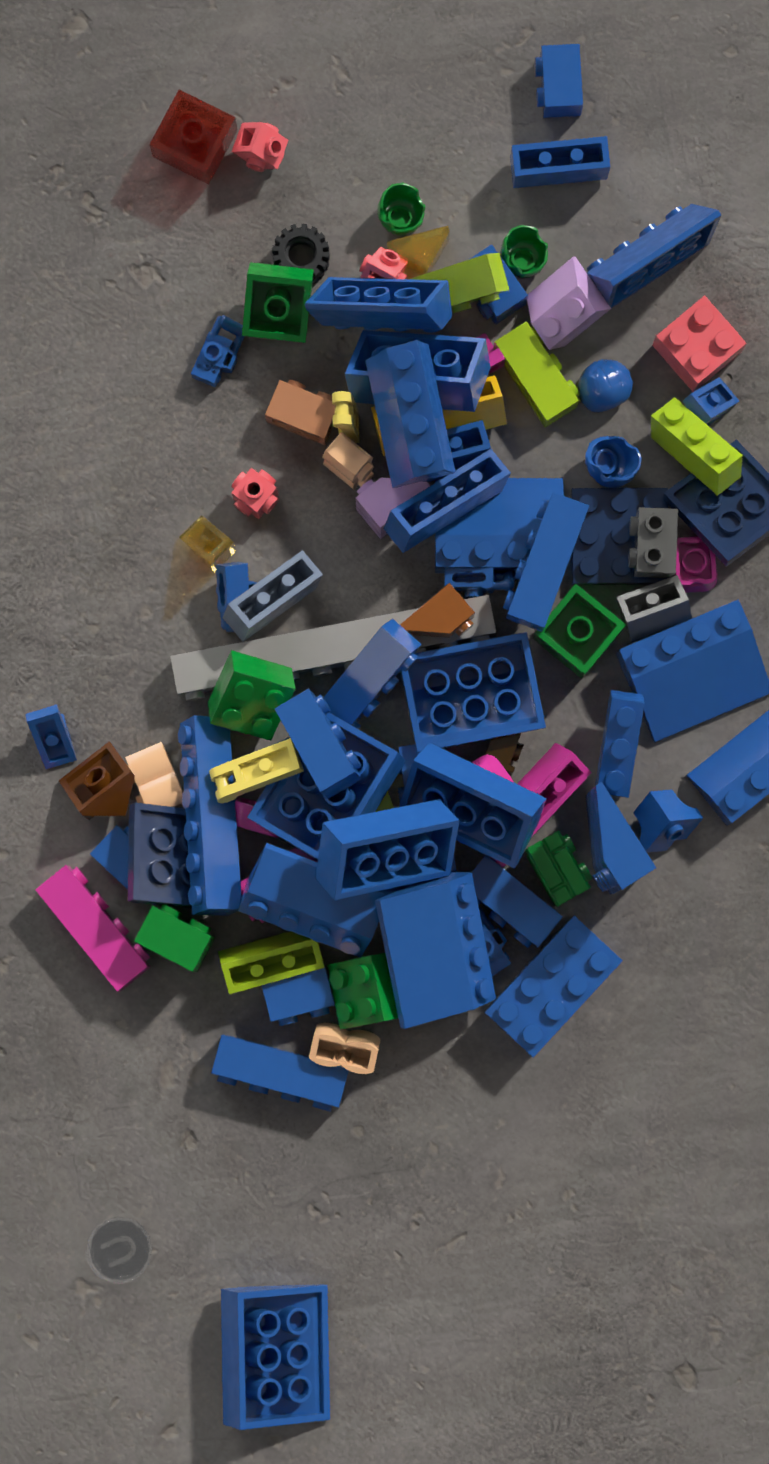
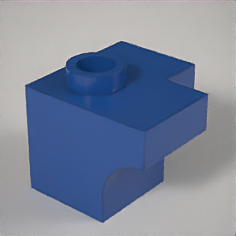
[633,789,703,853]

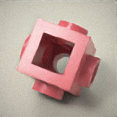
[231,122,289,172]
[359,247,408,279]
[231,468,279,519]

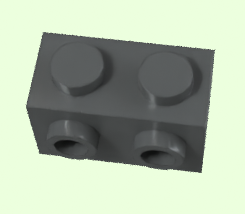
[628,507,678,578]
[617,575,692,642]

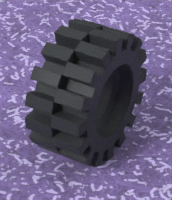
[272,224,330,284]

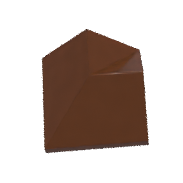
[59,741,135,820]

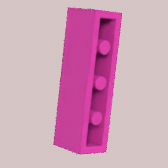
[485,743,592,867]
[35,865,151,992]

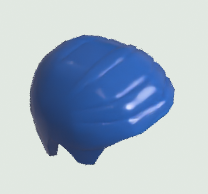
[577,359,633,413]
[585,436,642,488]

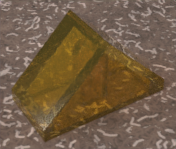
[387,226,450,275]
[179,515,236,573]

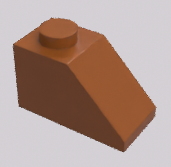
[400,583,475,638]

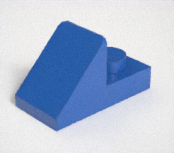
[683,377,739,426]
[26,705,77,769]

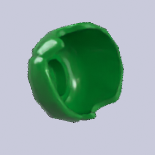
[377,182,426,236]
[500,225,548,278]

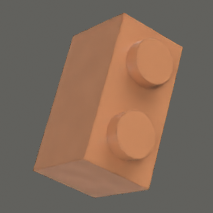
[265,380,335,445]

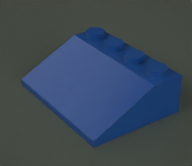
[587,204,721,308]
[435,478,564,573]
[616,599,769,743]
[400,632,546,753]
[247,713,406,861]
[585,782,656,895]
[375,872,496,1029]
[221,1284,330,1430]

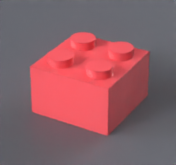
[652,295,747,392]

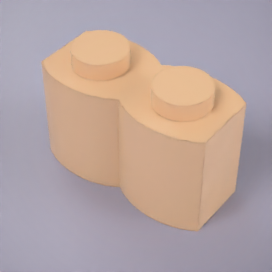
[322,432,374,489]
[125,742,183,808]
[309,1023,380,1074]

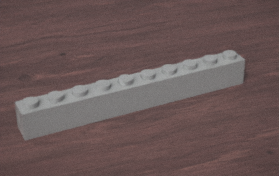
[170,595,496,701]

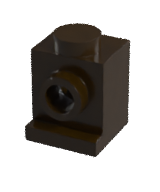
[485,733,524,776]

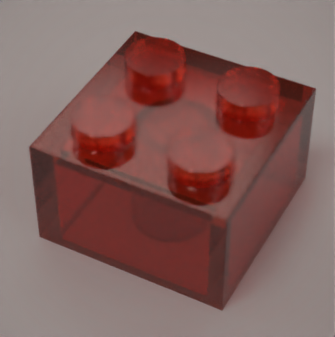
[149,89,238,185]

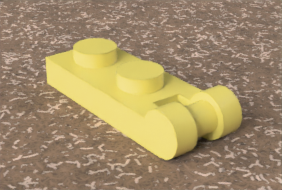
[332,391,360,443]
[209,738,304,803]

